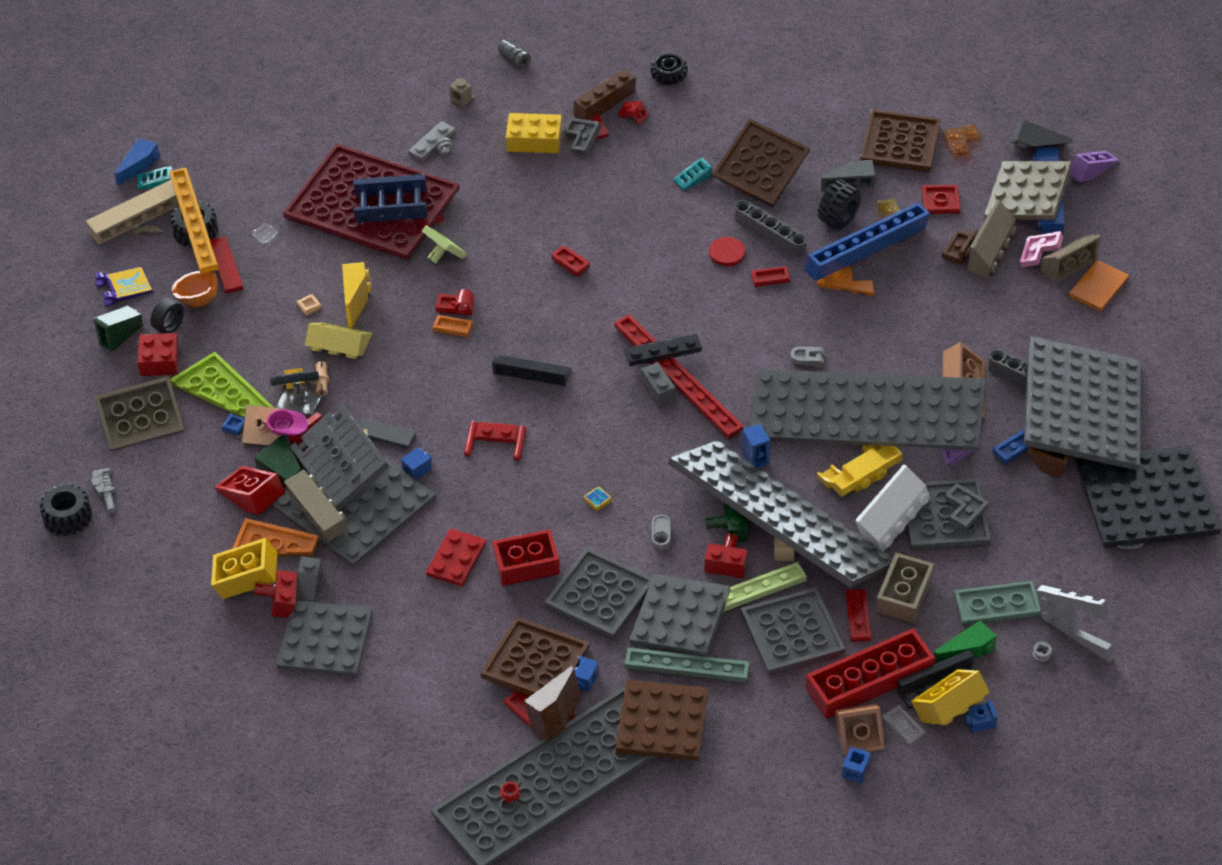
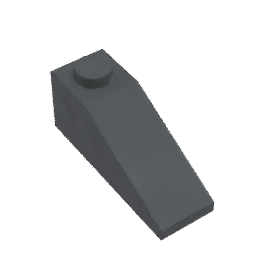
[821,160,875,190]

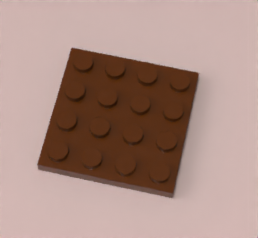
[860,109,941,172]
[712,118,810,207]
[481,617,590,696]
[615,680,709,761]

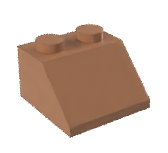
[834,704,885,755]

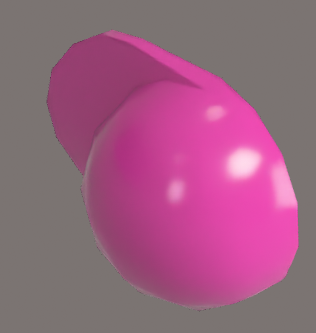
[267,409,308,436]

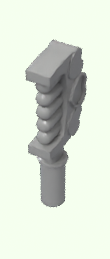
[91,468,115,513]

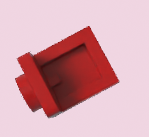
[617,101,649,125]

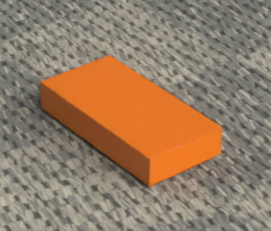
[432,315,473,338]

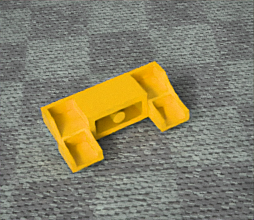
[817,445,903,497]

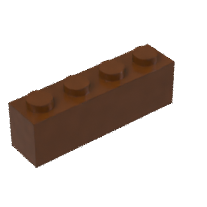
[574,69,636,120]

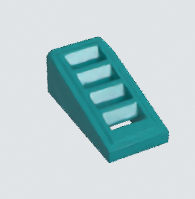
[673,158,712,191]
[137,166,173,189]

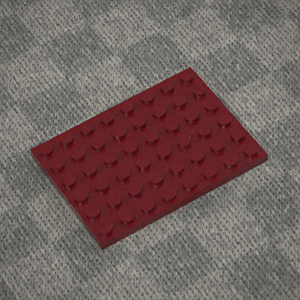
[283,143,460,260]

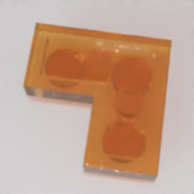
[942,123,981,158]

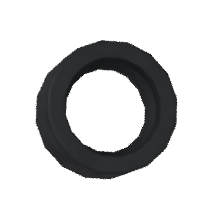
[150,297,185,334]

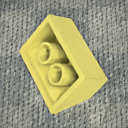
[305,322,372,359]

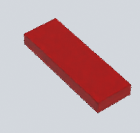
[845,589,871,642]

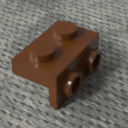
[942,228,978,265]

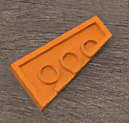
[232,518,319,556]

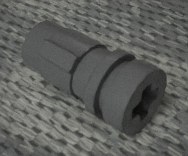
[498,40,531,69]

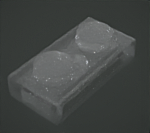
[883,705,926,748]

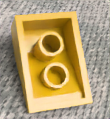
[342,262,371,328]

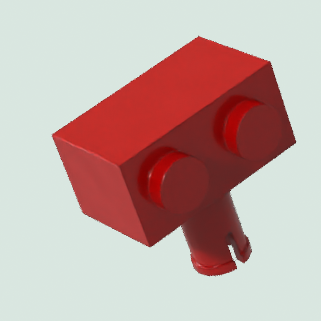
[705,533,748,579]
[253,570,297,618]

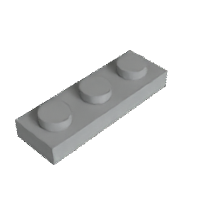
[408,121,455,161]

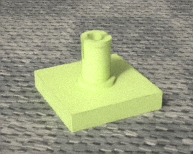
[422,226,467,264]

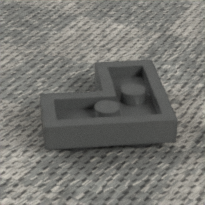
[564,118,602,155]
[945,483,989,531]

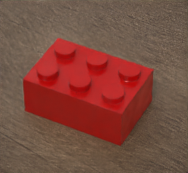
[492,529,560,586]

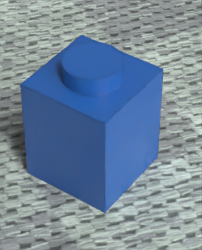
[401,447,432,480]

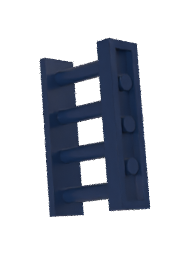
[354,174,427,223]

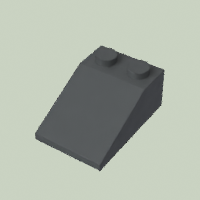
[1010,120,1073,150]

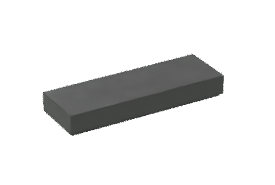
[359,418,416,449]

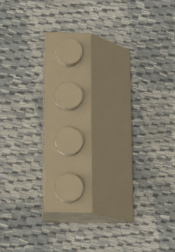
[968,200,1017,278]

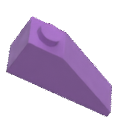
[1070,151,1119,182]

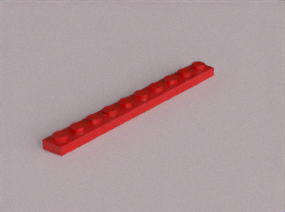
[614,314,743,440]

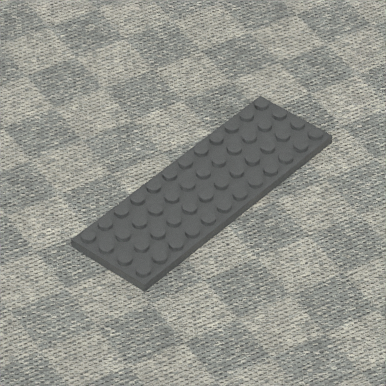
[749,369,987,450]
[668,441,893,588]
[431,686,656,865]

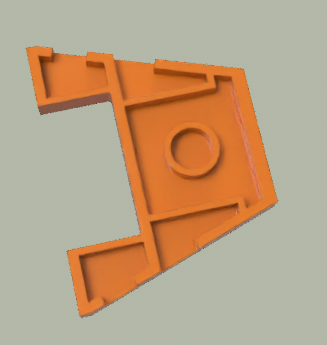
[816,265,874,296]

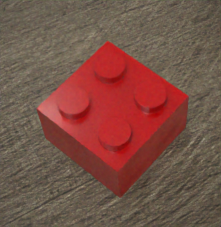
[137,333,180,376]

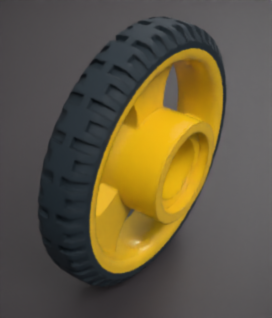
[270,368,319,389]

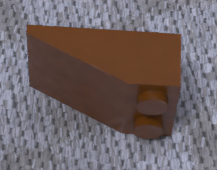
[524,666,581,741]

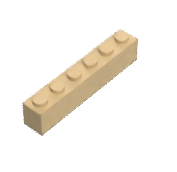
[86,180,179,245]

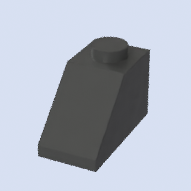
[296,556,323,602]

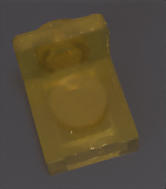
[877,198,900,217]

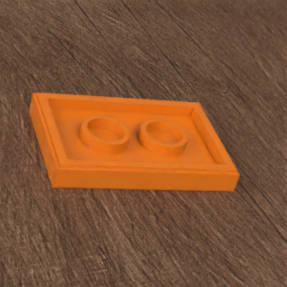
[1069,260,1129,312]

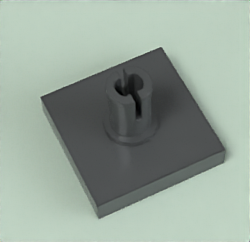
[275,382,322,419]

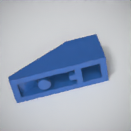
[114,138,160,185]

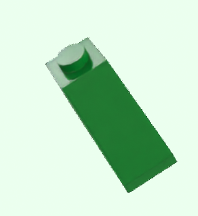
[934,620,997,664]

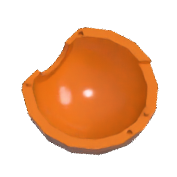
[172,271,218,308]

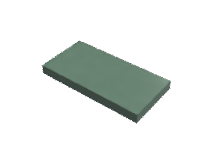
[954,581,1041,626]

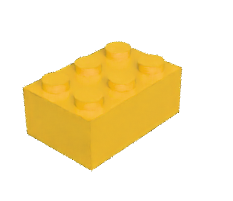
[506,113,562,153]
[211,538,277,599]
[911,670,990,726]

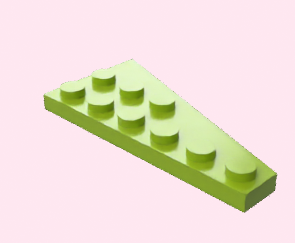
[170,352,273,418]

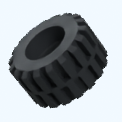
[817,180,862,230]
[171,201,218,248]
[39,483,92,536]

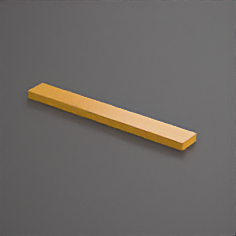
[169,168,218,274]

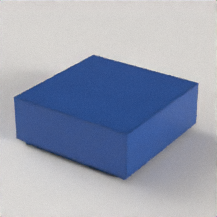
[222,414,245,436]

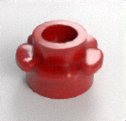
[500,782,521,802]

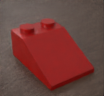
[215,466,286,515]

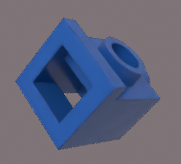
[574,656,599,691]
[964,700,998,732]
[842,747,871,784]

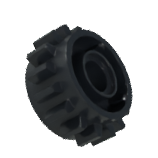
[650,53,688,85]

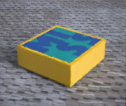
[584,486,612,511]

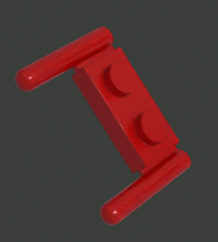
[464,421,527,461]

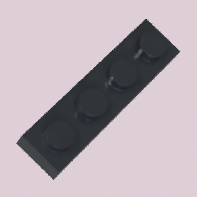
[624,333,702,367]

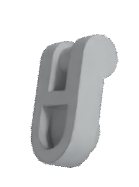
[790,347,824,367]

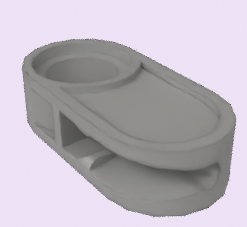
[652,515,671,550]

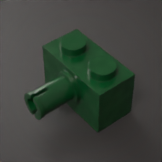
[705,502,748,543]

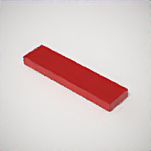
[210,236,243,294]

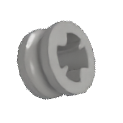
[436,138,454,155]
[1033,642,1052,662]

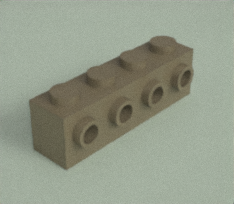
[284,470,347,543]

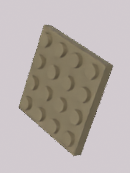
[985,161,1072,220]

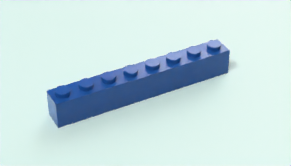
[804,202,930,281]

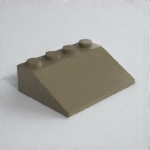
[95,376,185,450]

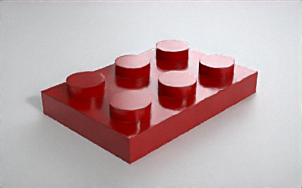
[426,528,486,587]

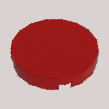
[709,237,745,267]

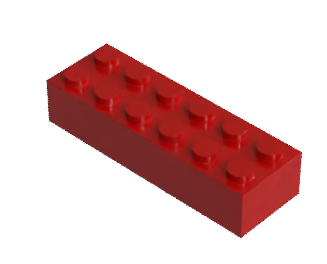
[806,628,935,719]

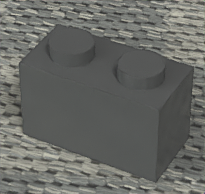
[641,362,675,408]

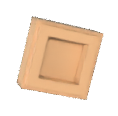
[296,294,322,316]

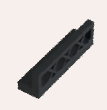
[492,355,571,386]
[897,650,977,709]

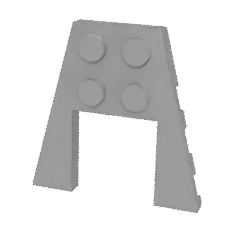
[1037,585,1114,663]

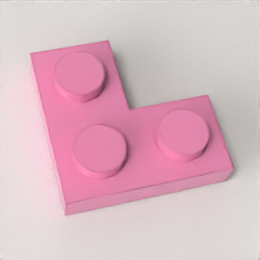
[1020,231,1064,267]

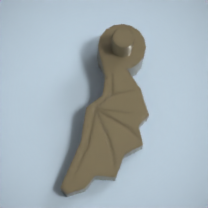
[133,225,163,237]

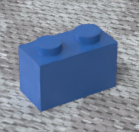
[742,424,770,468]

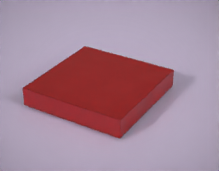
[921,185,960,214]

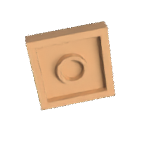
[242,405,284,446]

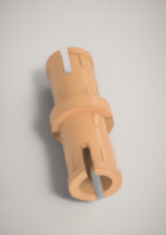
[314,362,329,396]

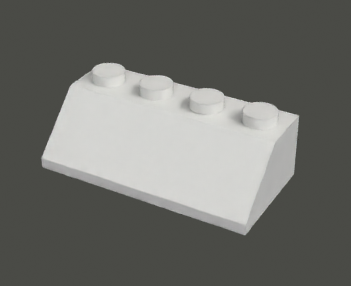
[855,465,930,552]

